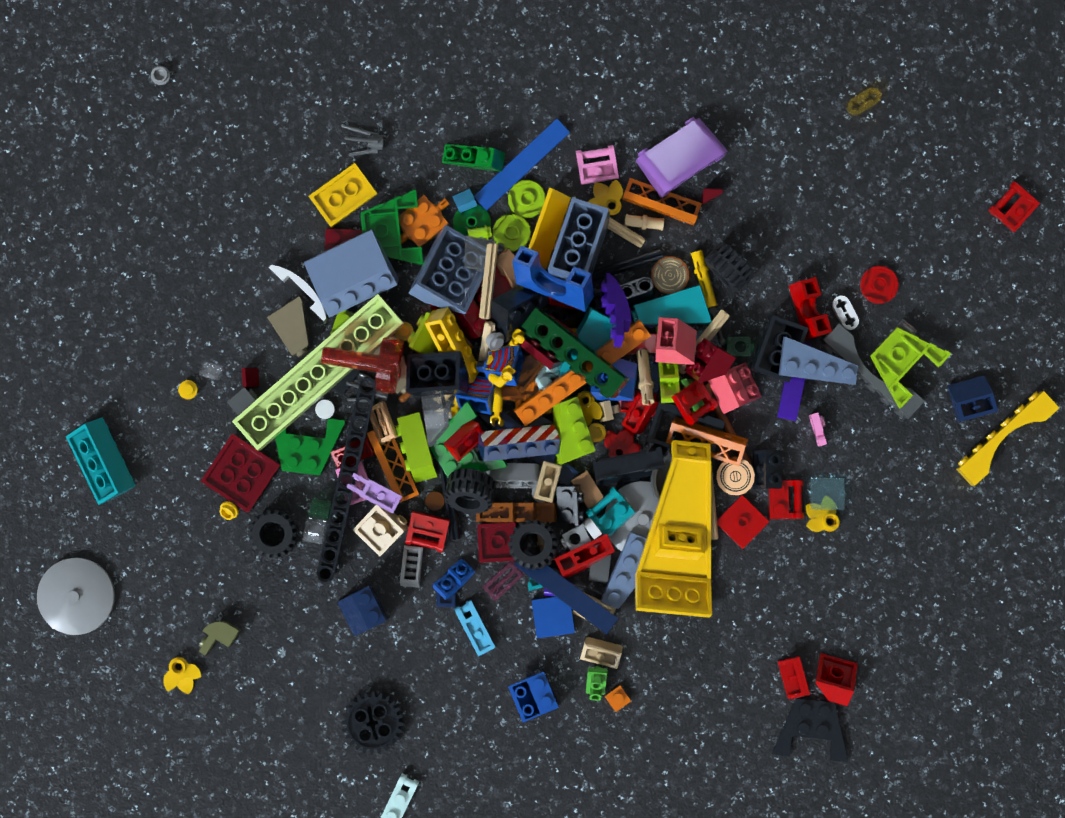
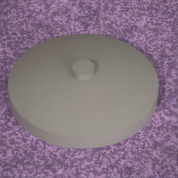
[605,481,674,551]
[37,558,115,635]

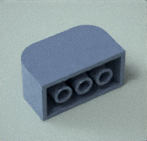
[548,198,610,281]

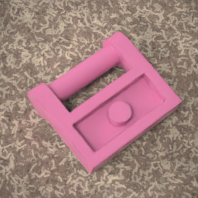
[576,145,619,185]

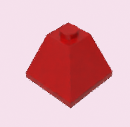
[816,653,858,706]

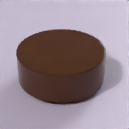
[425,492,445,511]

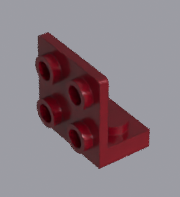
[521,314,579,369]

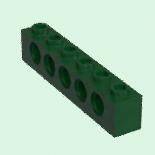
[522,308,630,398]

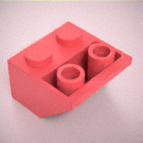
[656,317,697,365]
[708,362,762,414]

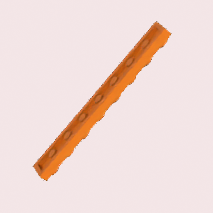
[514,320,651,427]

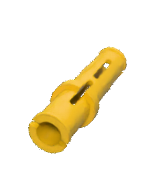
[690,250,718,308]

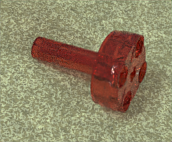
[321,337,404,394]

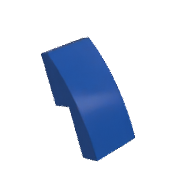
[433,559,475,600]

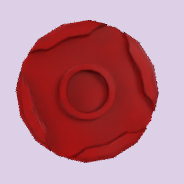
[860,266,899,304]

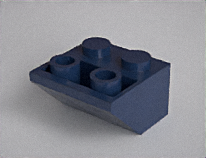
[947,376,998,422]

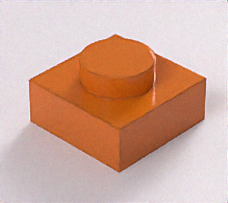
[605,685,631,712]

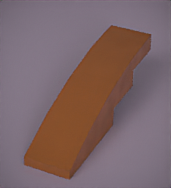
[476,503,556,522]

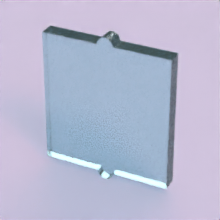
[809,478,846,510]

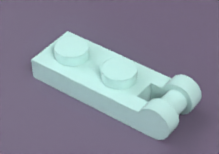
[381,773,419,818]

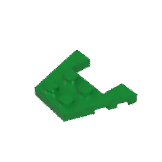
[360,190,423,265]
[429,401,508,477]
[275,418,345,476]

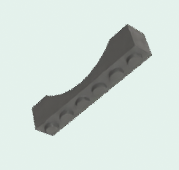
[822,324,924,419]

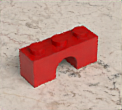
[789,277,832,340]

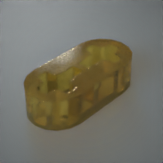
[847,88,881,116]

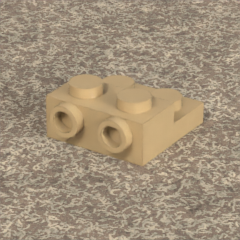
[353,505,409,556]

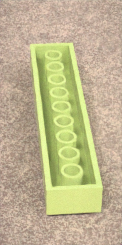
[232,294,405,451]

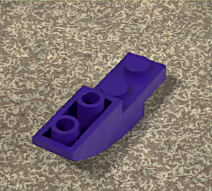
[600,273,631,347]

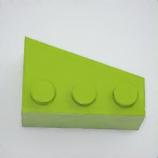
[553,396,596,464]
[395,412,437,483]

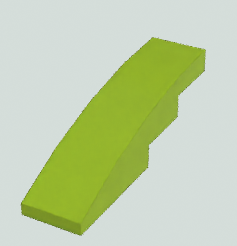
[656,326,680,403]

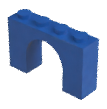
[512,246,594,311]

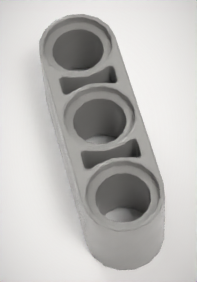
[486,463,541,488]

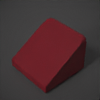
[702,188,723,205]
[241,368,260,388]

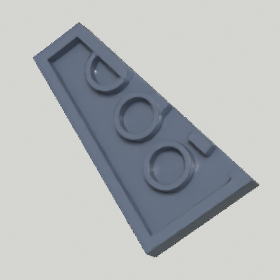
[779,337,858,385]
[600,531,647,609]

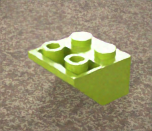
[407,312,437,354]

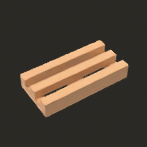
[370,401,398,444]

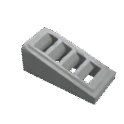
[400,545,423,588]

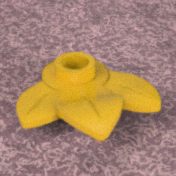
[588,180,623,215]
[577,391,602,427]
[806,496,840,532]
[164,657,201,694]

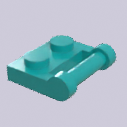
[585,486,637,537]

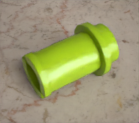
[467,225,492,240]

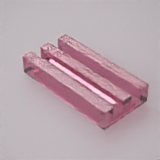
[482,562,524,601]

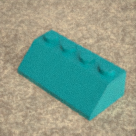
[65,417,135,505]

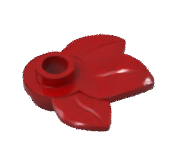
[604,428,641,457]

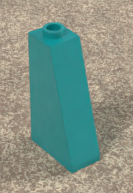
[631,285,712,325]
[557,306,613,375]

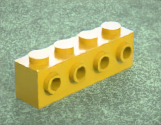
[425,307,479,383]

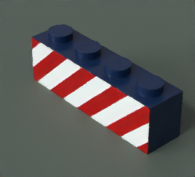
[478,424,560,462]

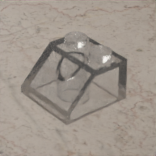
[421,395,452,447]

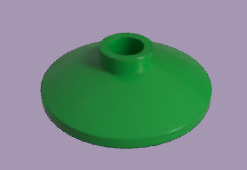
[453,205,491,242]

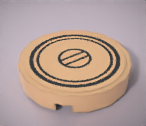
[716,457,755,495]

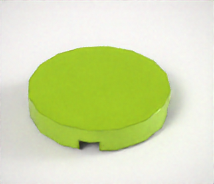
[508,180,546,218]
[493,214,531,252]

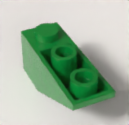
[442,144,505,172]

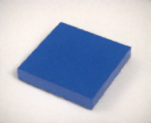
[531,597,575,638]

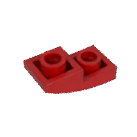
[331,436,375,469]

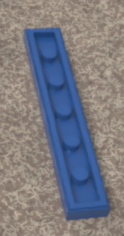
[474,119,570,211]

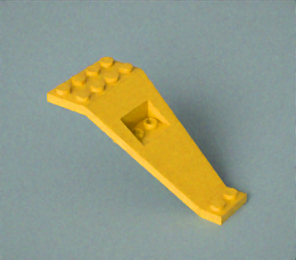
[635,440,712,618]

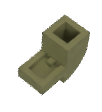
[199,621,241,656]

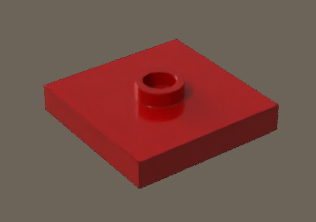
[717,495,769,549]

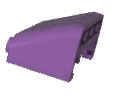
[636,117,728,199]

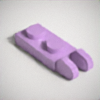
[346,473,402,513]

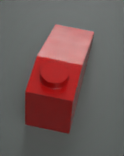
[555,534,615,579]

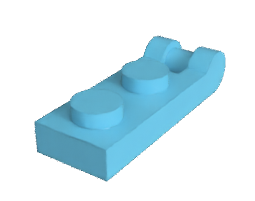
[454,600,496,656]

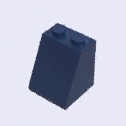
[337,585,389,636]

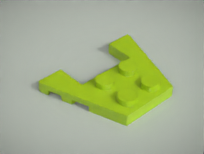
[870,328,951,408]

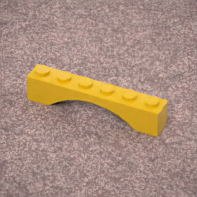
[956,391,1059,486]

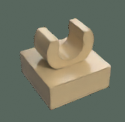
[598,400,620,422]

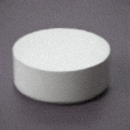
[315,400,335,419]

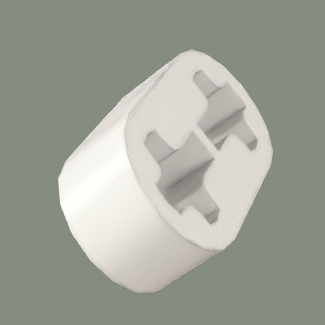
[832,296,859,330]
[582,518,602,539]

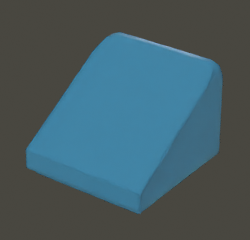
[452,189,477,213]

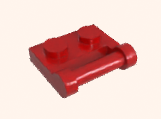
[988,181,1040,233]
[671,380,718,425]
[769,480,804,519]
[405,511,450,553]

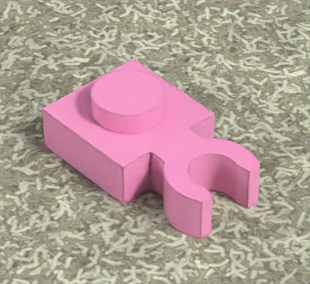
[809,413,827,446]

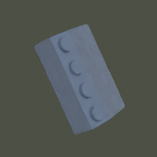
[409,225,486,314]
[304,229,399,318]

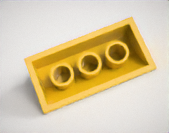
[528,188,571,270]

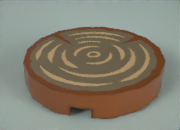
[651,256,689,294]

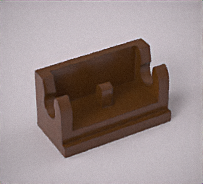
[513,353,544,393]

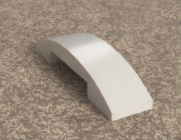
[269,265,328,322]

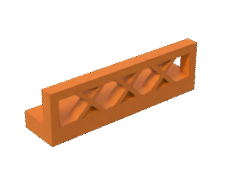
[622,178,702,226]
[666,417,748,466]
[367,427,419,504]

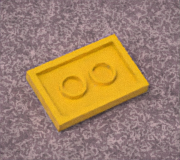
[308,163,378,228]

